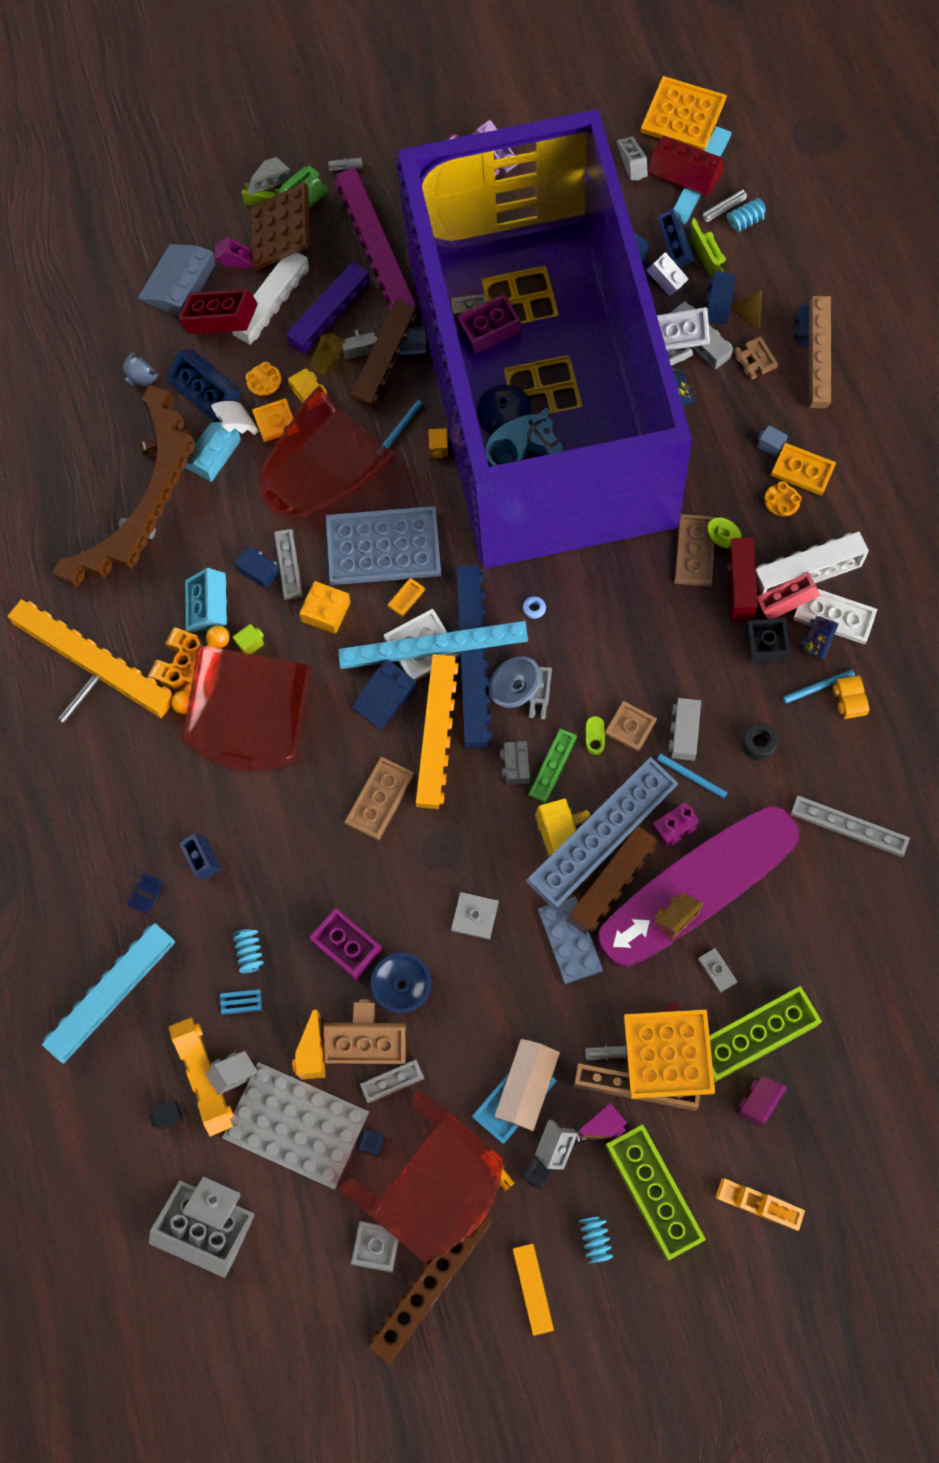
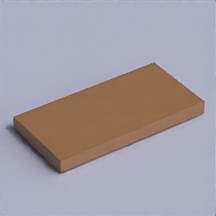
[674,514,717,587]
[344,756,415,841]
[323,1023,406,1064]

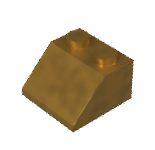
[654,892,704,941]

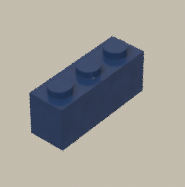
[657,209,695,269]

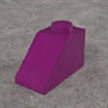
[214,237,252,268]

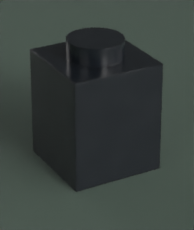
[149,1100,184,1130]

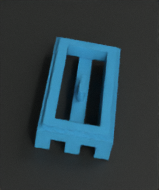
[220,989,262,1015]

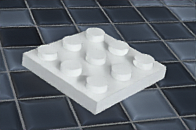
[384,609,461,680]

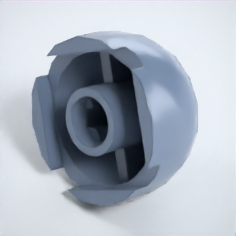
[123,351,159,387]

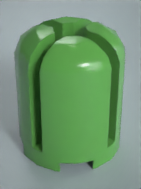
[278,166,328,209]

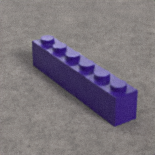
[286,262,370,355]

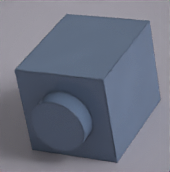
[757,425,788,457]

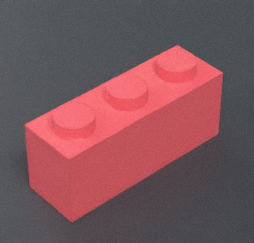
[757,572,821,619]

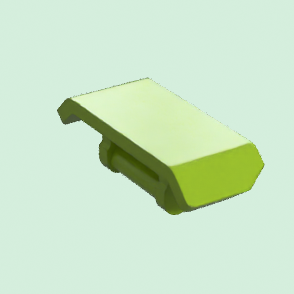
[689,218,726,278]

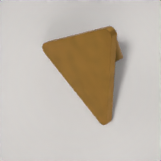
[731,290,762,329]

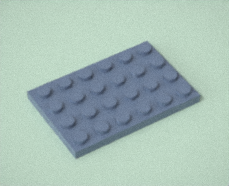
[326,506,441,585]

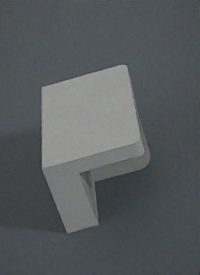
[340,330,377,360]
[535,1120,578,1169]

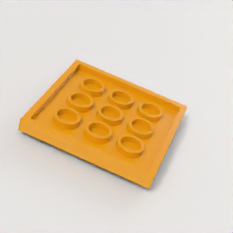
[640,76,727,150]
[624,1010,715,1099]

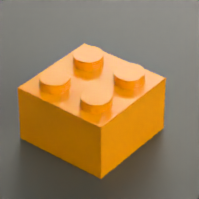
[299,581,351,634]

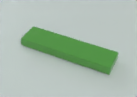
[528,728,577,804]

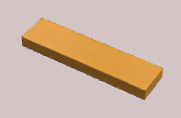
[513,1244,554,1336]

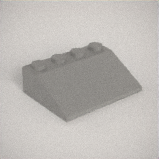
[149,1181,255,1278]

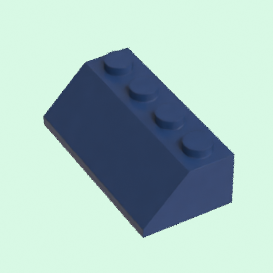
[166,349,242,422]

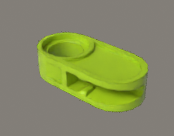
[586,716,605,755]

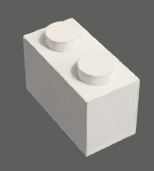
[646,252,688,297]

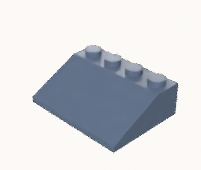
[137,244,216,316]

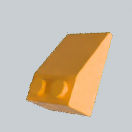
[292,1010,325,1080]

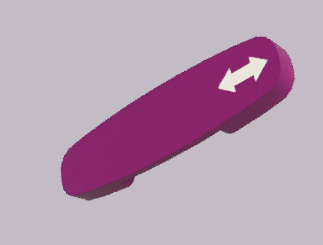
[598,807,799,968]

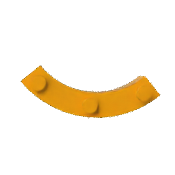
[169,1017,234,1136]

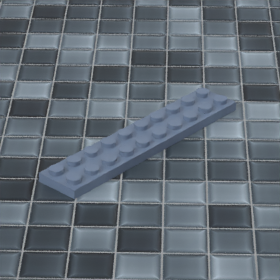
[526,757,678,910]

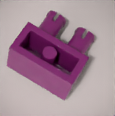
[652,802,699,847]

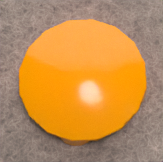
[246,362,281,396]
[764,481,802,516]

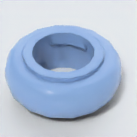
[523,596,546,619]

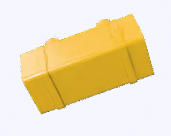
[535,799,590,881]

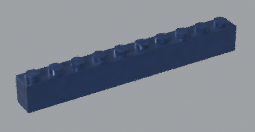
[457,565,492,749]

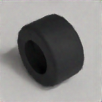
[742,723,778,761]

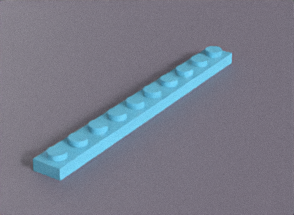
[339,621,528,669]

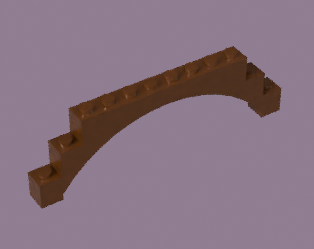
[52,385,196,588]

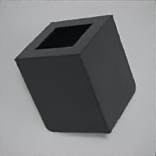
[523,1156,552,1190]

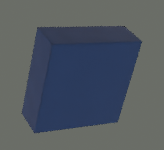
[359,1130,385,1156]

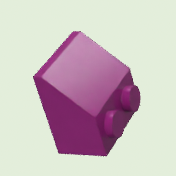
[738,1077,787,1128]

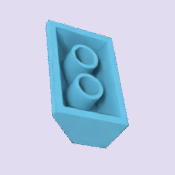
[185,422,241,482]
[185,568,227,632]

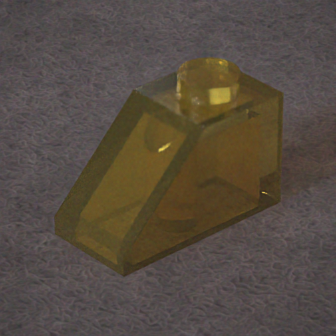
[309,333,346,376]

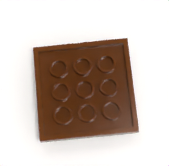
[251,182,310,271]

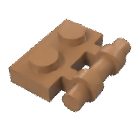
[734,337,778,380]

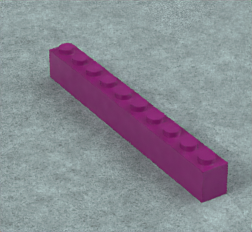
[335,168,416,314]

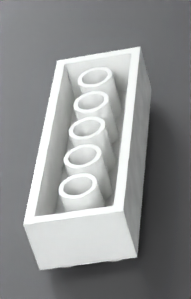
[755,532,869,597]

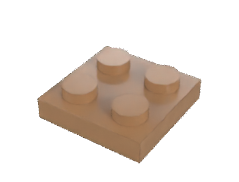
[605,701,657,753]

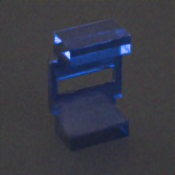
[126,873,163,914]

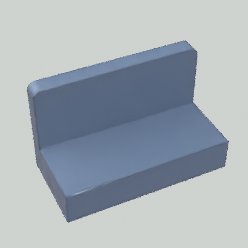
[400,327,426,355]

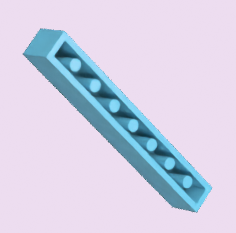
[42,923,175,1064]

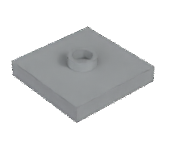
[451,892,499,940]
[183,1177,240,1231]
[351,1221,401,1273]

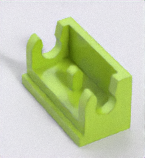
[242,183,279,206]

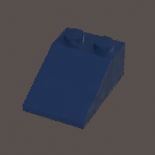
[352,659,417,731]

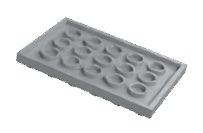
[222,1062,369,1190]

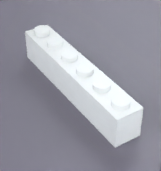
[232,252,309,345]

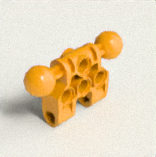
[147,625,230,714]

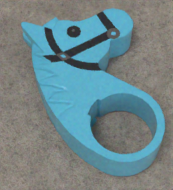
[485,408,563,467]

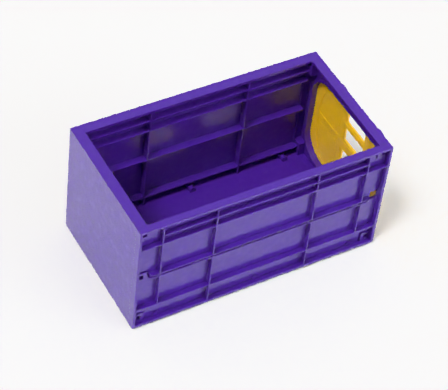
[395,109,692,569]

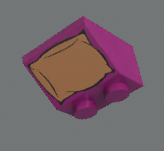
[577,1103,627,1141]

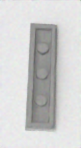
[274,529,303,600]

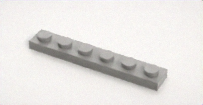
[790,796,910,857]

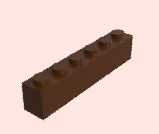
[351,298,418,408]
[567,826,657,935]

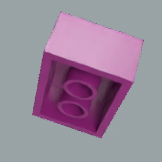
[457,294,522,355]
[309,908,382,981]

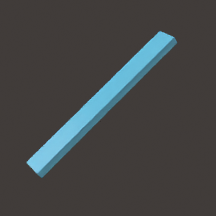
[662,126,732,235]

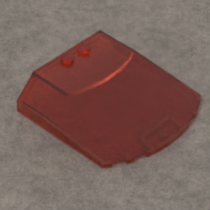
[182,645,313,771]

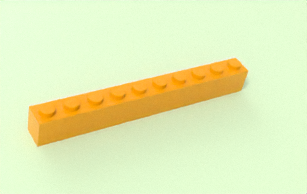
[7,599,173,718]

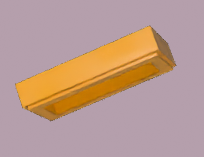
[387,578,425,617]

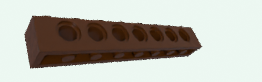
[369,1205,493,1364]

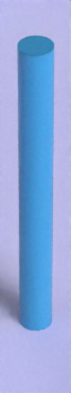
[375,400,423,458]
[783,669,855,704]
[657,754,728,799]

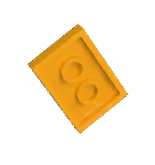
[771,443,836,496]

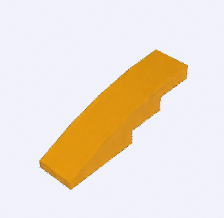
[715,1178,805,1231]

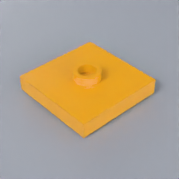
[252,398,298,442]

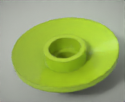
[707,518,742,549]

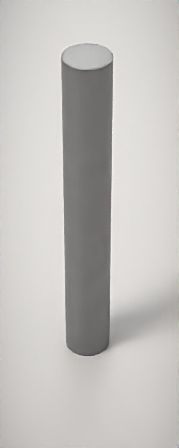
[58,675,99,723]

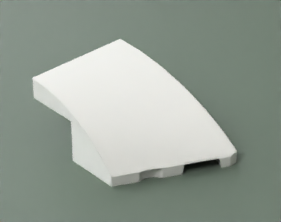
[211,401,259,435]

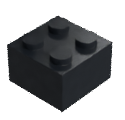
[745,618,791,664]

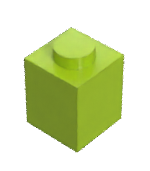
[233,624,264,657]

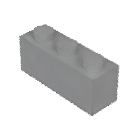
[669,698,701,761]

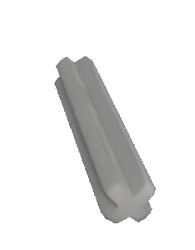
[702,190,747,222]

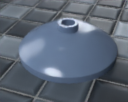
[489,656,541,708]

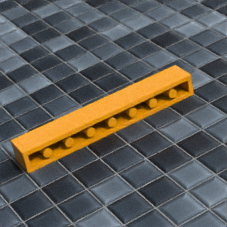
[416,654,459,809]

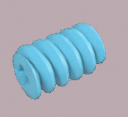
[727,198,766,233]
[232,929,264,973]
[579,1217,613,1264]

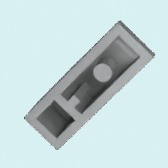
[617,137,648,180]
[247,157,290,194]

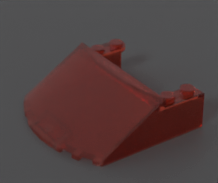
[339,1089,504,1262]

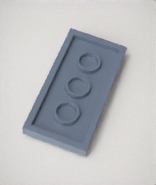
[538,896,603,984]

